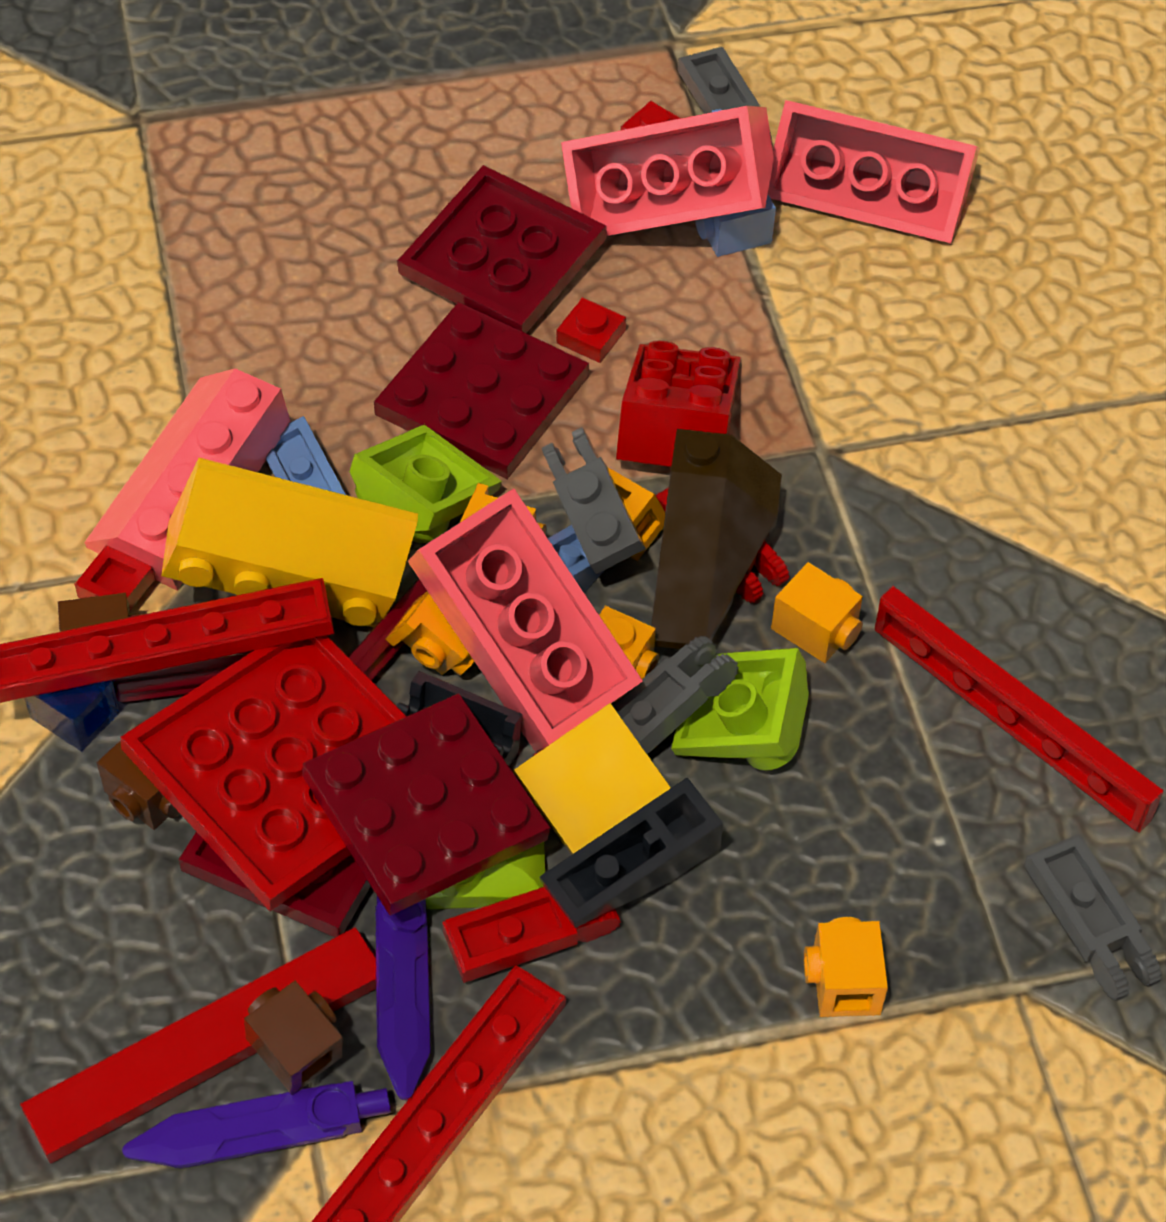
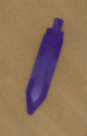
[376,896,430,1100]
[122,1081,391,1169]

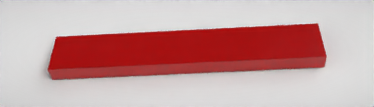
[0,578,334,703]
[874,586,1164,833]
[20,927,376,1164]
[311,965,566,1222]

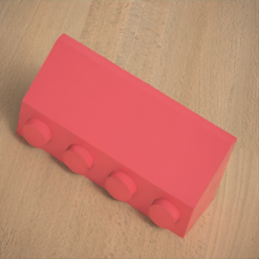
[768,100,980,243]
[561,106,774,236]
[84,369,291,591]
[408,488,643,752]

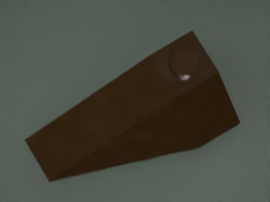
[651,429,782,649]

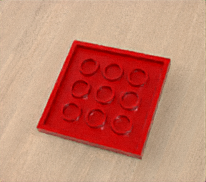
[120,635,407,912]

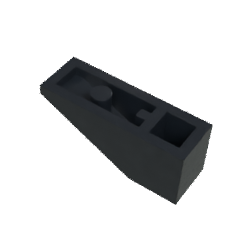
[539,777,723,928]

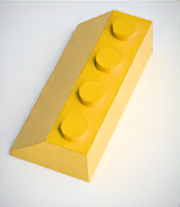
[161,457,418,627]

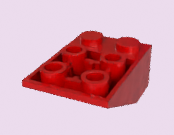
[616,341,741,467]

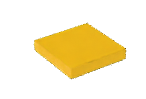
[513,703,670,855]

